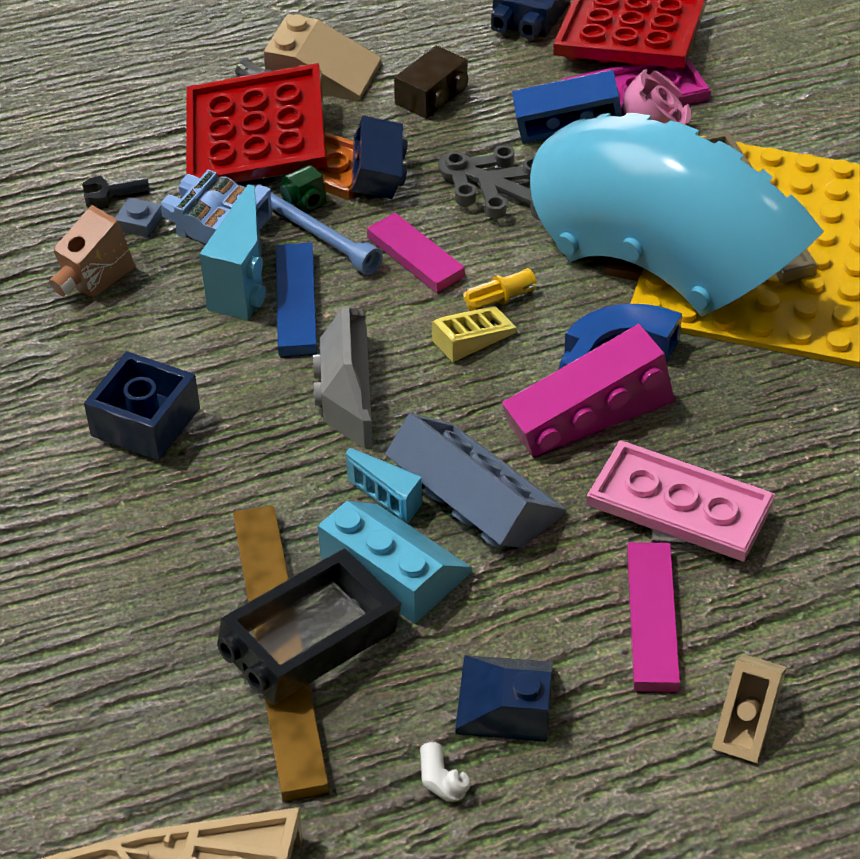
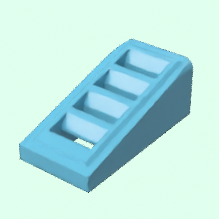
[345,448,423,523]

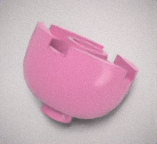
[623,69,692,125]

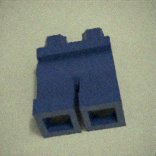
[491,0,570,40]

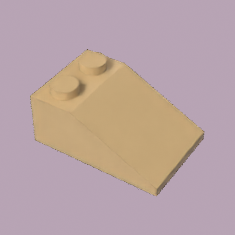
[263,14,382,101]

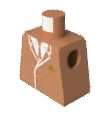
[49,205,136,297]

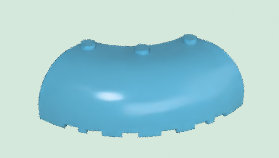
[530,113,824,317]

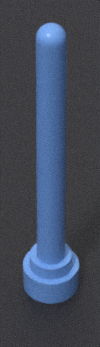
[271,192,383,275]

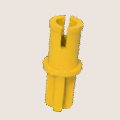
[463,268,537,310]

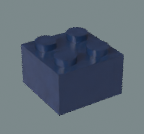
[84,351,200,461]

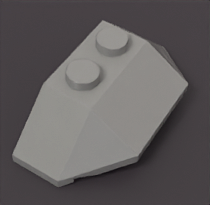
[313,308,373,449]

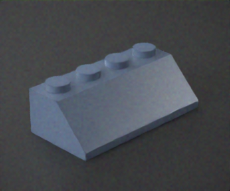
[385,412,567,549]

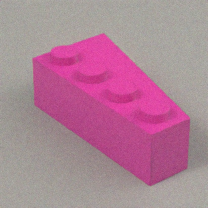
[502,324,675,457]

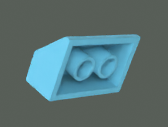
[318,501,472,624]

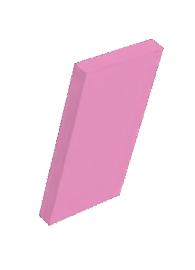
[586,440,775,562]

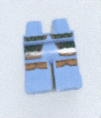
[161,170,272,244]

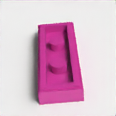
[367,213,465,293]

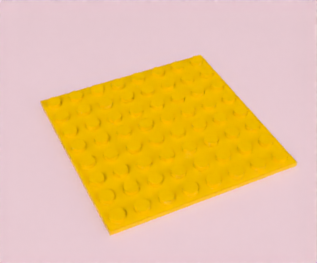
[630,136,860,368]

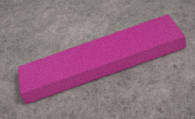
[627,542,680,692]

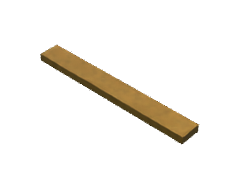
[233,505,329,801]

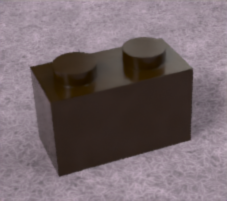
[394,45,469,119]

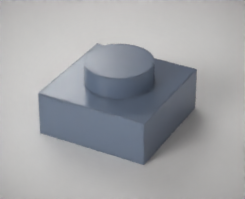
[115,197,162,237]

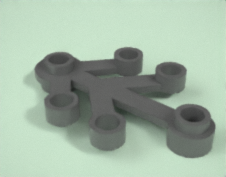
[438,145,540,220]

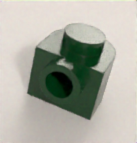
[280,165,327,214]

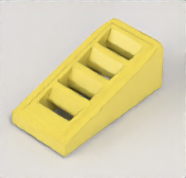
[432,306,517,362]

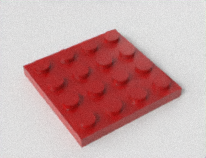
[553,0,707,69]
[186,63,328,183]

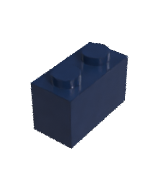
[352,115,408,199]

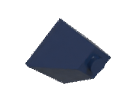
[455,655,553,742]

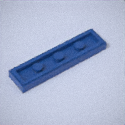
[276,243,317,356]

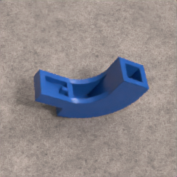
[559,304,682,369]

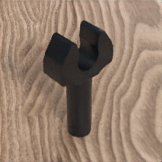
[82,176,150,209]

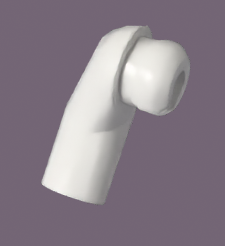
[420,742,470,802]

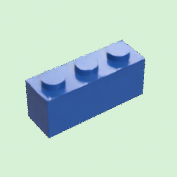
[512,70,623,143]

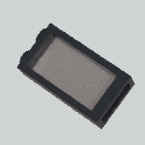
[217,548,402,705]

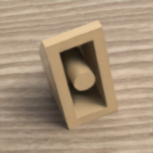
[712,654,787,763]

